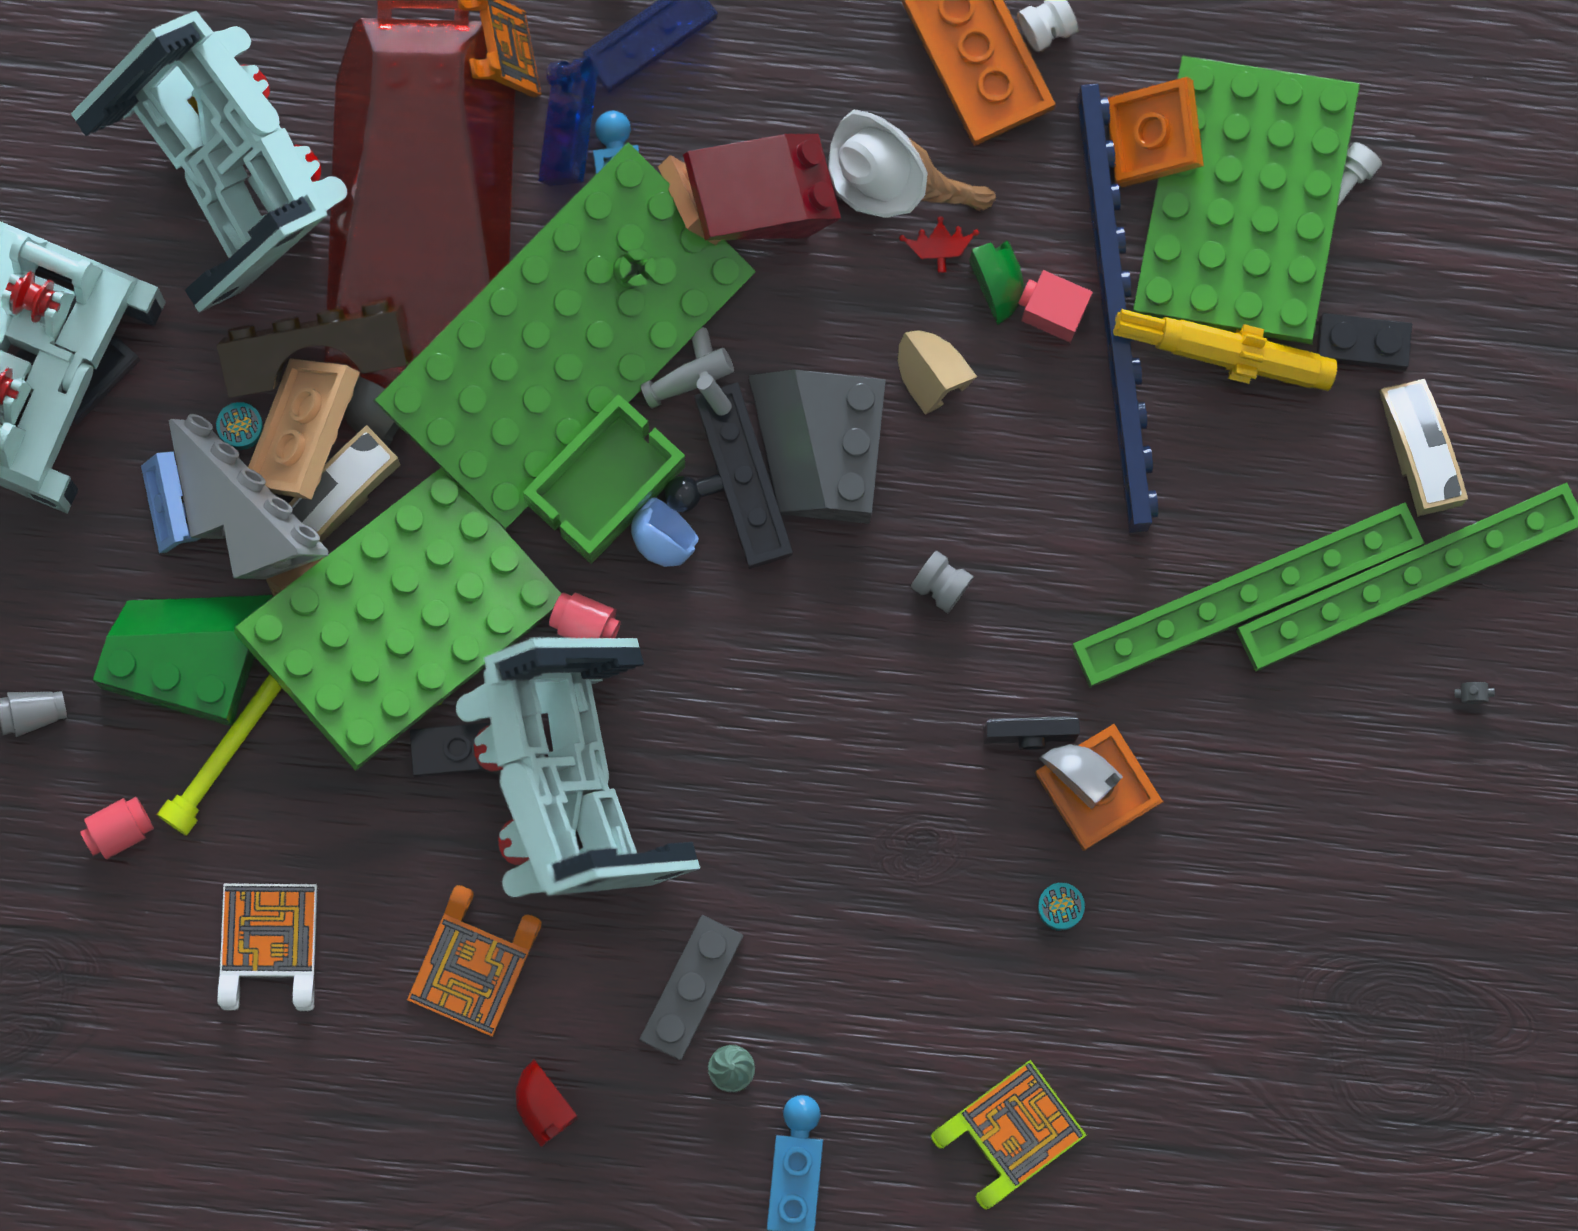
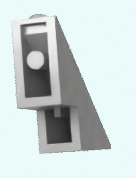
[169,414,329,579]

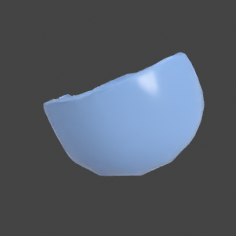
[631,497,699,567]

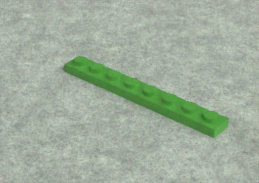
[1236,483,1578,672]
[1071,502,1424,688]

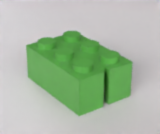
[523,394,685,564]

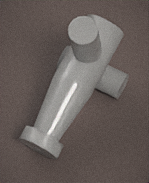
[641,327,734,415]

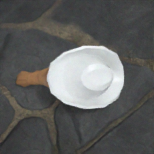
[828,110,996,218]

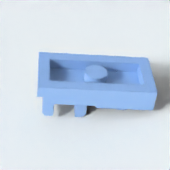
[141,452,201,553]

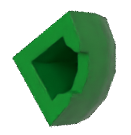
[969,241,1024,325]

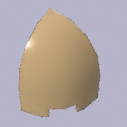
[898,330,977,415]

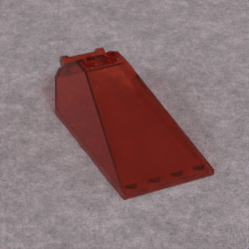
[324,0,515,388]

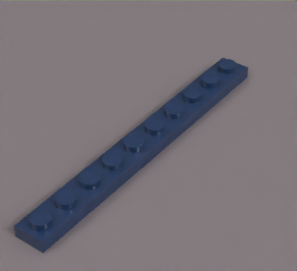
[1077,83,1158,533]

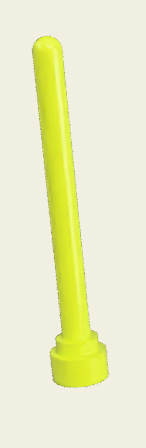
[156,674,282,836]

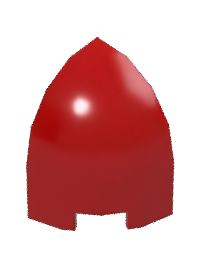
[516,1059,578,1147]

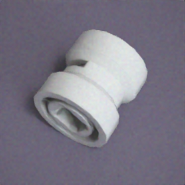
[1017,0,1078,52]

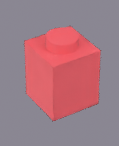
[1019,270,1093,343]

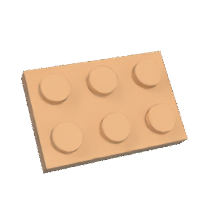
[248,359,360,500]

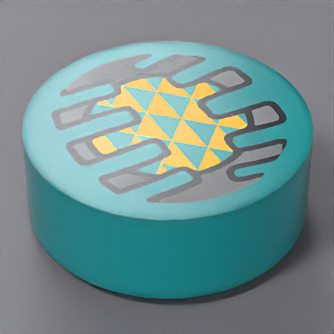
[216,402,264,450]
[1037,883,1085,931]

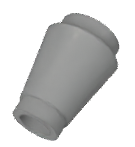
[0,691,67,737]

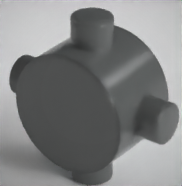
[1454,682,1495,704]

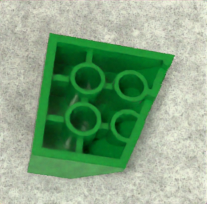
[93,595,274,726]

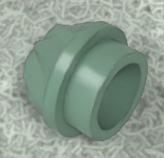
[708,1045,755,1092]

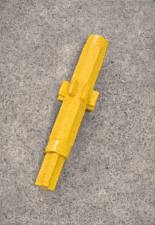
[1113,309,1337,391]

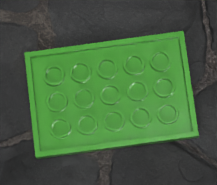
[1133,56,1360,345]
[234,468,561,771]

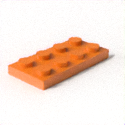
[901,0,1056,146]

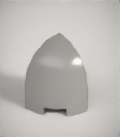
[1039,744,1123,810]

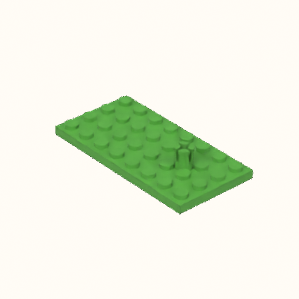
[373,142,756,529]

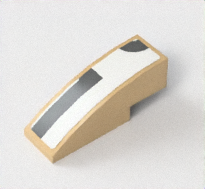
[1380,379,1468,516]
[289,425,400,542]

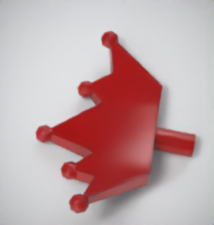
[899,216,980,273]

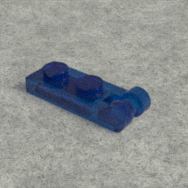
[538,57,598,186]

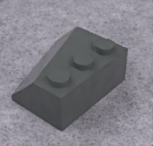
[749,369,886,524]

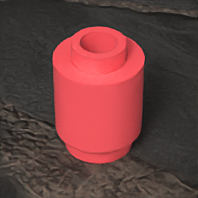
[549,592,621,638]
[80,796,154,860]

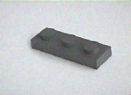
[639,914,744,1061]

